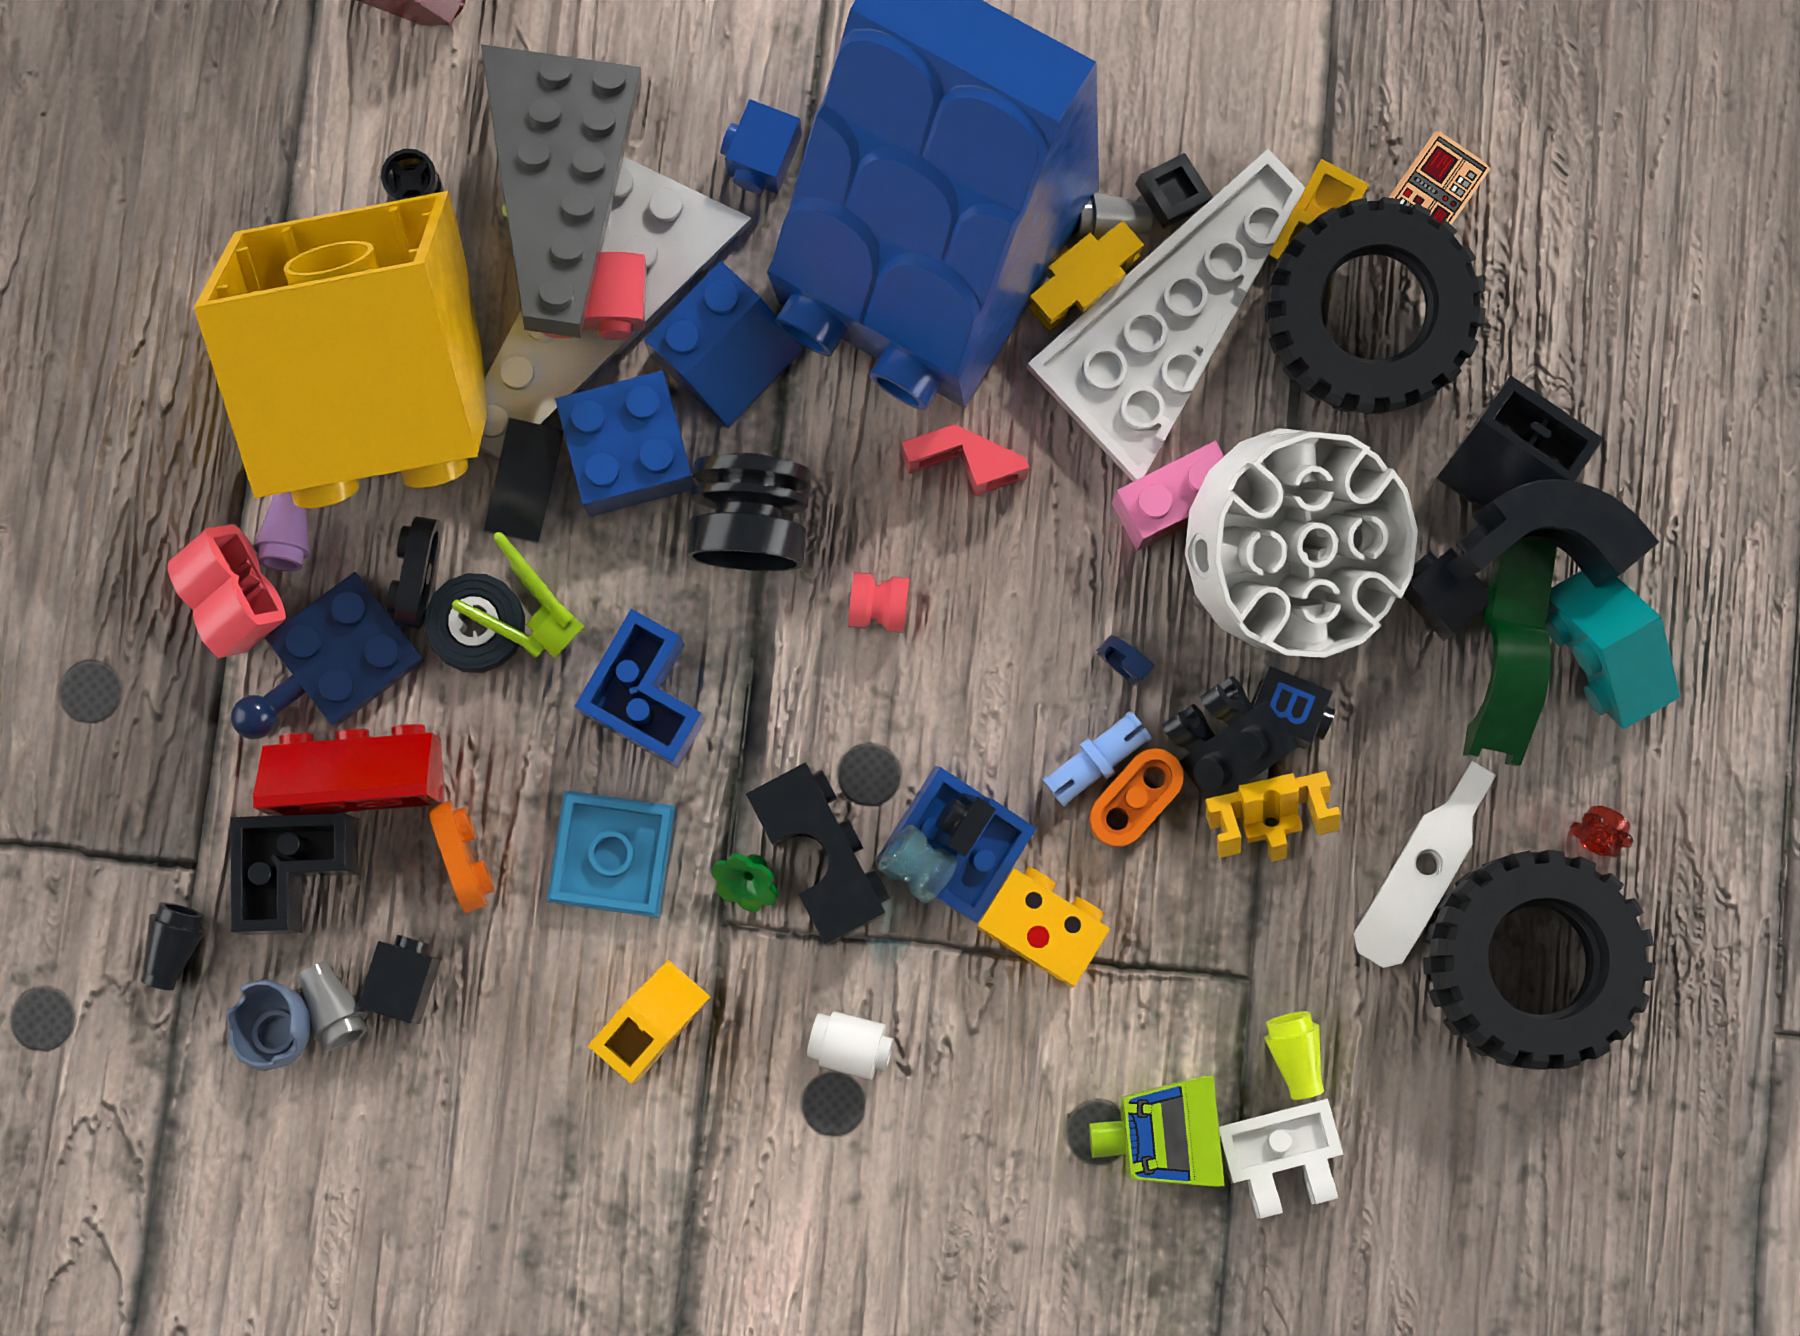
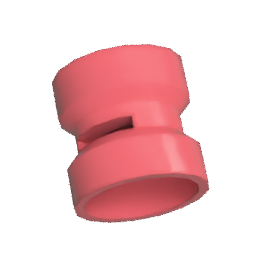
[848,572,910,633]

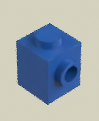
[720,99,802,194]

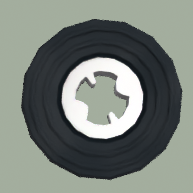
[424,573,525,673]

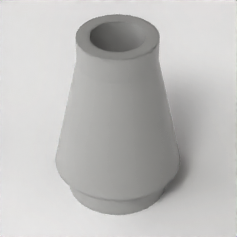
[1072,192,1153,241]
[297,962,368,1051]

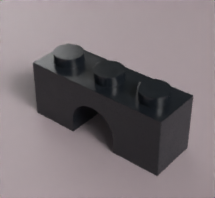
[746,762,890,947]

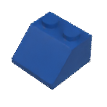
[644,261,803,428]

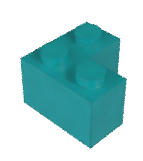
[1545,571,1681,730]

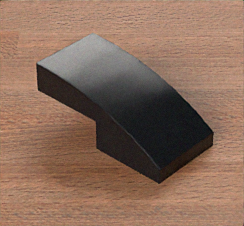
[483,417,564,543]

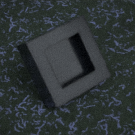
[1135,153,1213,229]
[933,793,996,857]

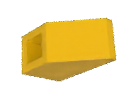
[588,960,711,1084]

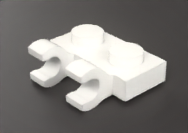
[1219,1099,1344,1219]

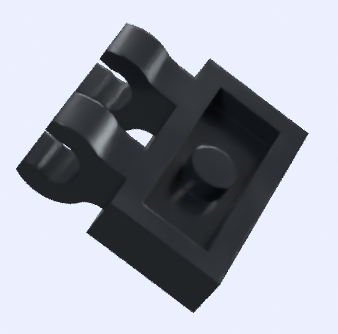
[1162,676,1299,800]

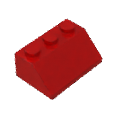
[253,724,445,816]

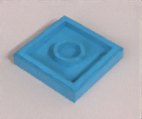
[547,790,676,918]

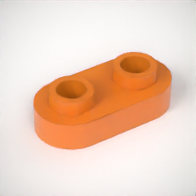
[1089,748,1184,848]
[428,800,495,914]

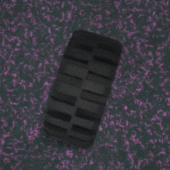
[1265,197,1486,414]
[1423,850,1656,1070]

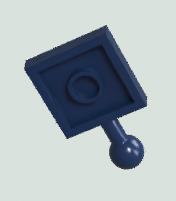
[231,572,424,739]

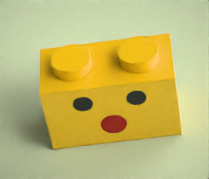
[976,866,1111,988]

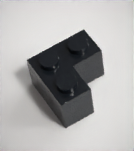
[230,813,358,935]

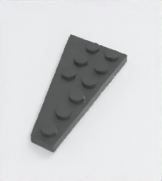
[481,44,641,338]

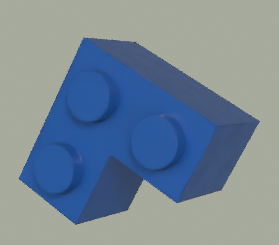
[574,609,706,769]

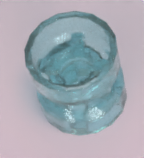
[878,825,958,903]

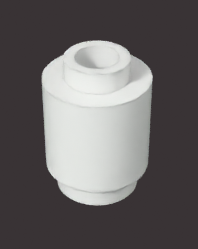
[807,1011,894,1080]

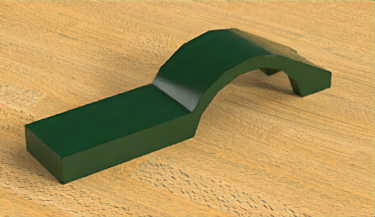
[1463,539,1557,766]

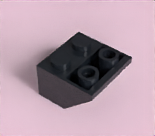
[1436,375,1604,508]

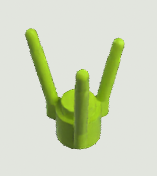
[452,532,585,658]

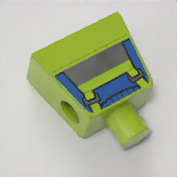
[1089,1075,1225,1187]

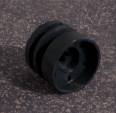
[686,453,811,571]

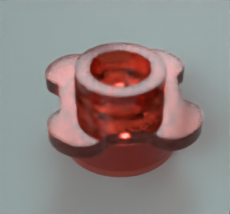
[1570,805,1634,857]

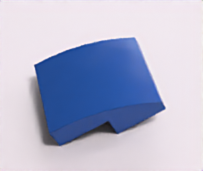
[876,766,1037,923]

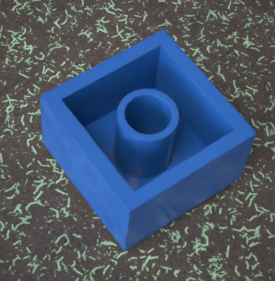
[555,370,695,517]

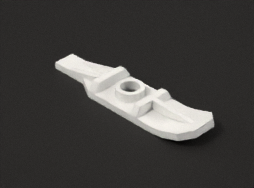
[1353,761,1496,968]

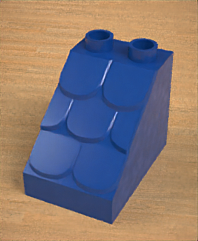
[767,0,1099,410]

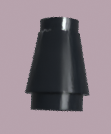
[141,902,205,991]

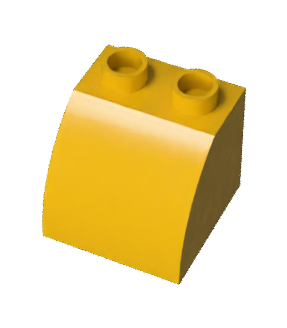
[194,191,488,508]

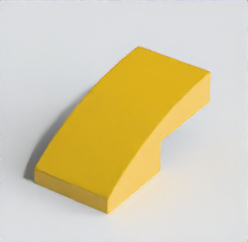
[1268,159,1369,261]

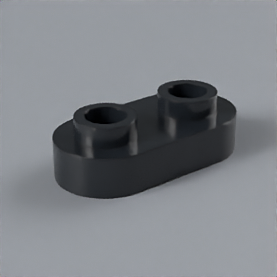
[387,516,441,629]

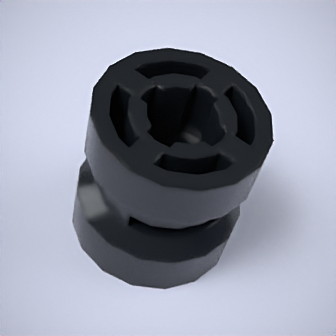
[381,149,444,202]

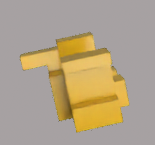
[1028,220,1144,333]
[1206,771,1341,862]

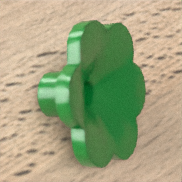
[711,854,779,912]

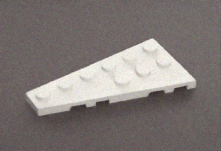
[1027,149,1305,482]
[479,157,752,459]

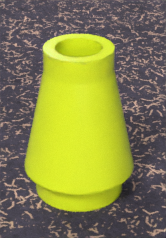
[1264,1011,1324,1100]

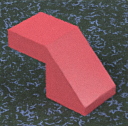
[901,424,1029,496]

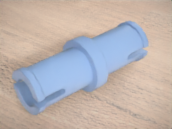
[1042,711,1152,807]

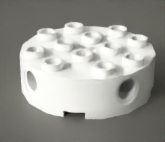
[1185,428,1418,658]

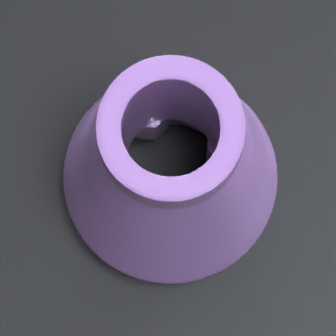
[254,492,310,572]

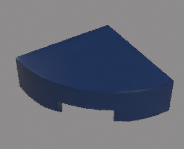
[1096,635,1155,687]

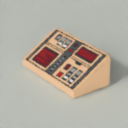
[1388,131,1490,225]

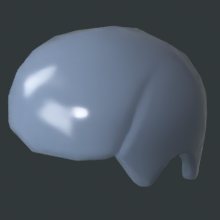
[226,979,311,1071]

